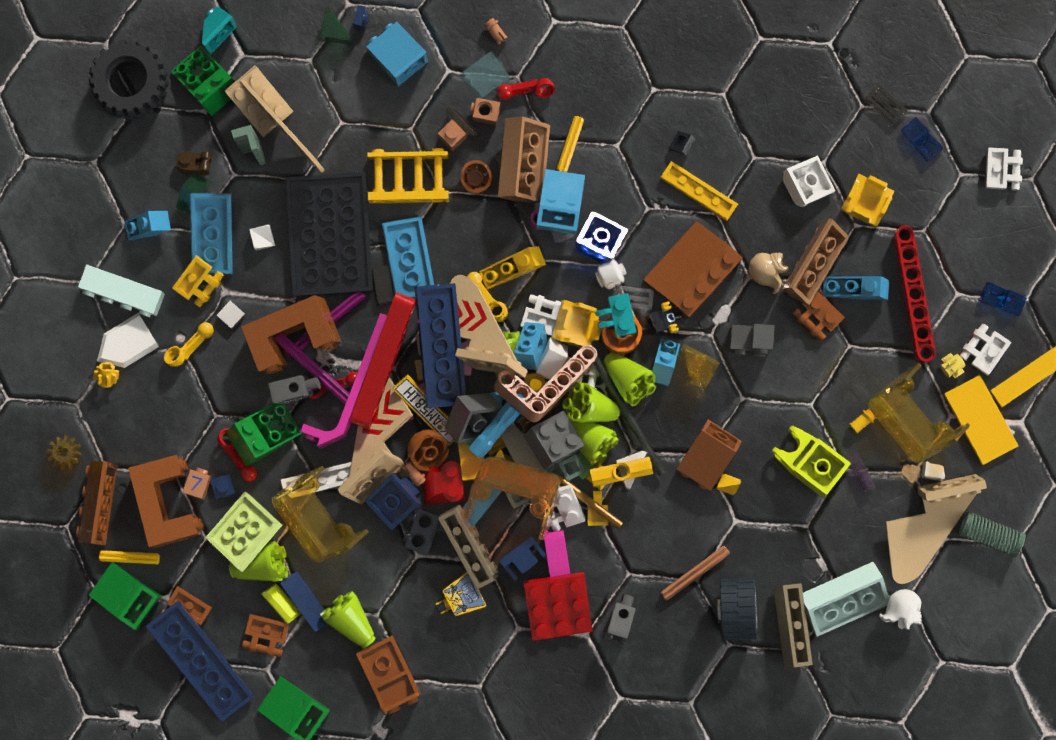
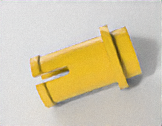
[850,409,876,434]

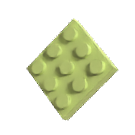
[205,492,282,572]

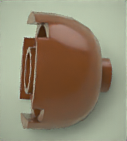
[407,429,449,471]

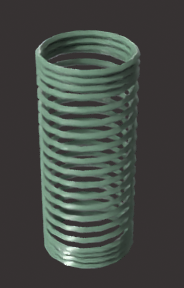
[959,511,1026,557]

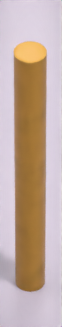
[555,474,623,529]

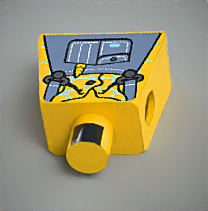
[435,572,487,616]

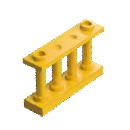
[368,148,449,203]

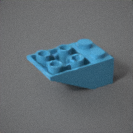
[536,169,585,235]

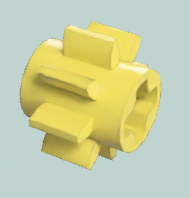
[940,353,966,378]

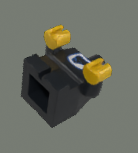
[645,302,682,336]

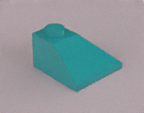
[202,6,237,55]

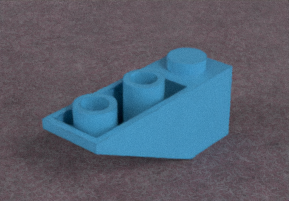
[823,276,889,300]

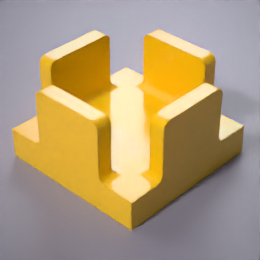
[841,174,894,227]
[551,300,603,348]

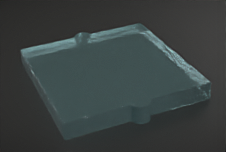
[463,52,510,98]

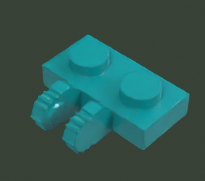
[595,293,637,337]

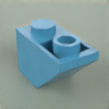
[125,211,171,240]
[652,338,680,386]

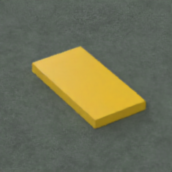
[944,375,1018,465]

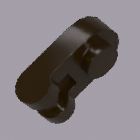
[175,152,213,175]

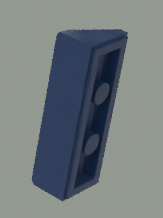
[280,571,328,633]

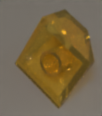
[680,344,720,388]

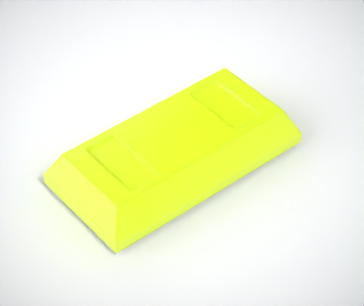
[261,583,301,624]

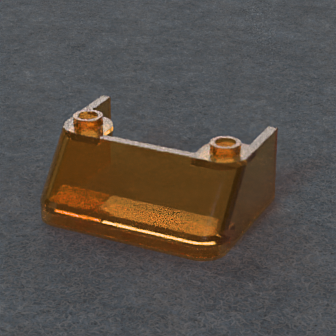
[464,457,560,540]

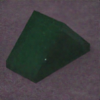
[321,7,353,45]
[176,174,212,215]

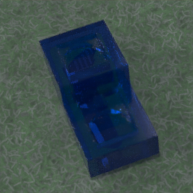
[901,117,943,162]
[979,282,1027,316]

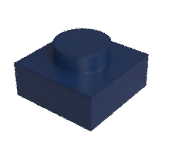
[353,5,369,30]
[210,474,236,499]

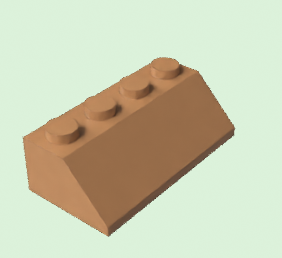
[498,116,550,204]
[783,218,849,305]

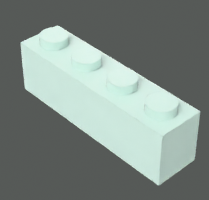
[78,265,165,318]

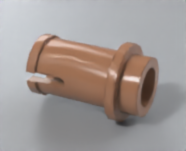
[484,18,508,45]
[401,460,426,487]

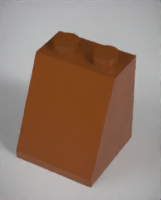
[677,420,742,491]

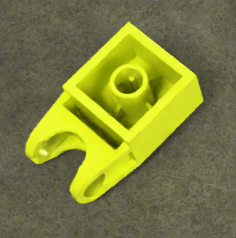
[771,426,851,499]

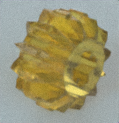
[47,435,82,470]

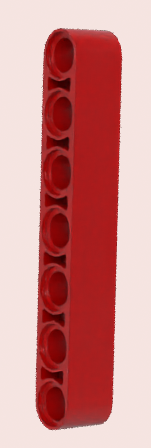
[893,226,935,364]
[350,292,416,429]

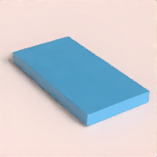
[190,193,233,274]
[382,216,434,299]

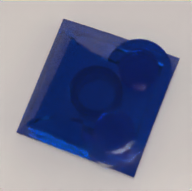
[575,211,628,264]

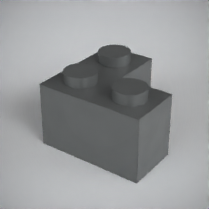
[729,324,775,357]

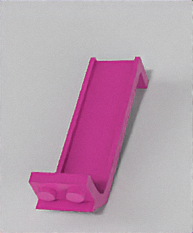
[301,313,409,449]

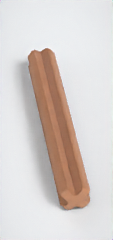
[661,546,730,601]

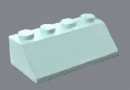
[803,562,889,636]

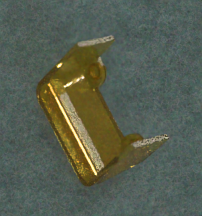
[868,363,970,463]
[272,466,368,562]

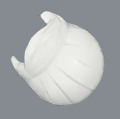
[879,589,922,630]

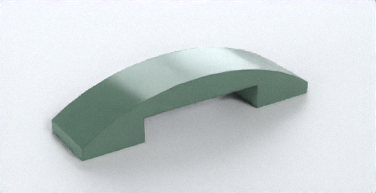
[505,454,585,509]

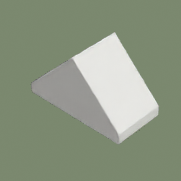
[535,338,568,380]
[616,451,647,490]

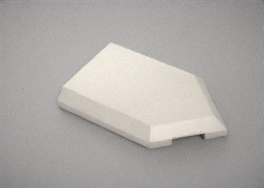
[97,313,159,368]

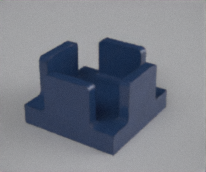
[364,473,421,531]
[499,536,547,581]

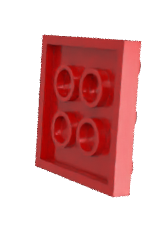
[524,572,593,641]

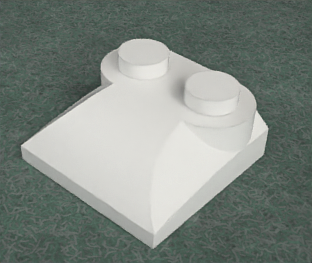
[783,156,835,207]

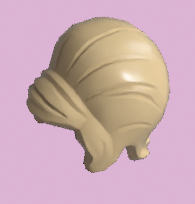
[749,252,789,294]

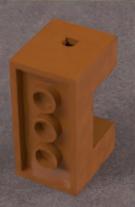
[241,295,342,375]
[128,455,204,548]

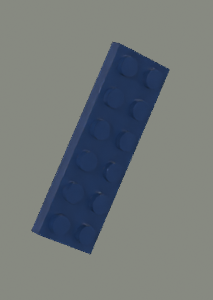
[414,283,466,408]
[145,600,255,722]

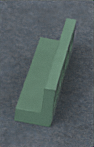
[231,125,266,165]

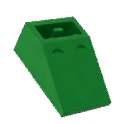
[171,45,235,116]
[226,403,302,466]
[89,562,162,630]
[258,676,331,740]

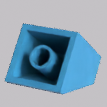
[366,22,428,86]

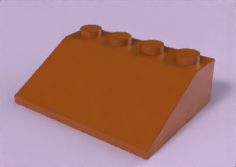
[643,221,743,320]
[76,461,118,546]

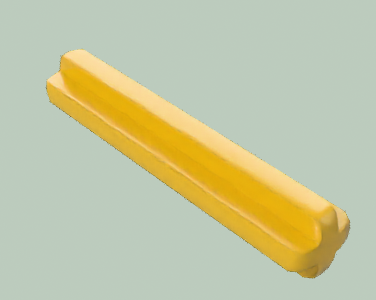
[557,116,584,172]
[99,550,160,564]

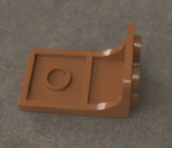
[356,635,421,715]

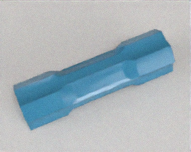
[469,402,520,459]

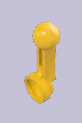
[467,272,508,322]
[164,323,214,367]

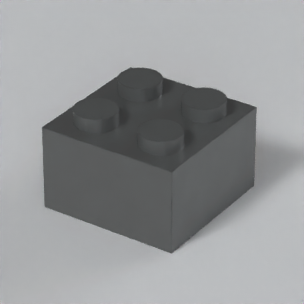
[444,393,502,443]
[524,411,585,470]

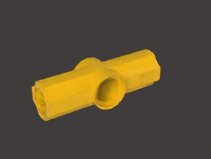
[590,457,653,487]

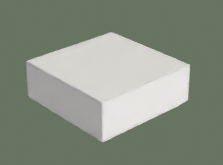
[217,301,246,329]

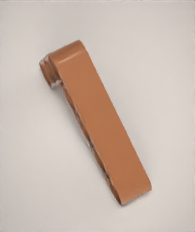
[494,345,597,422]

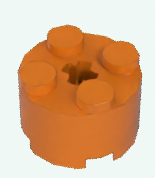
[601,315,642,354]

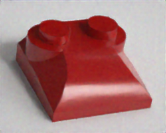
[421,461,465,506]

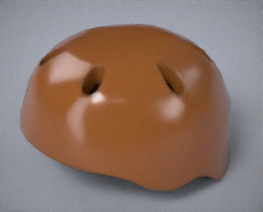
[460,160,492,193]

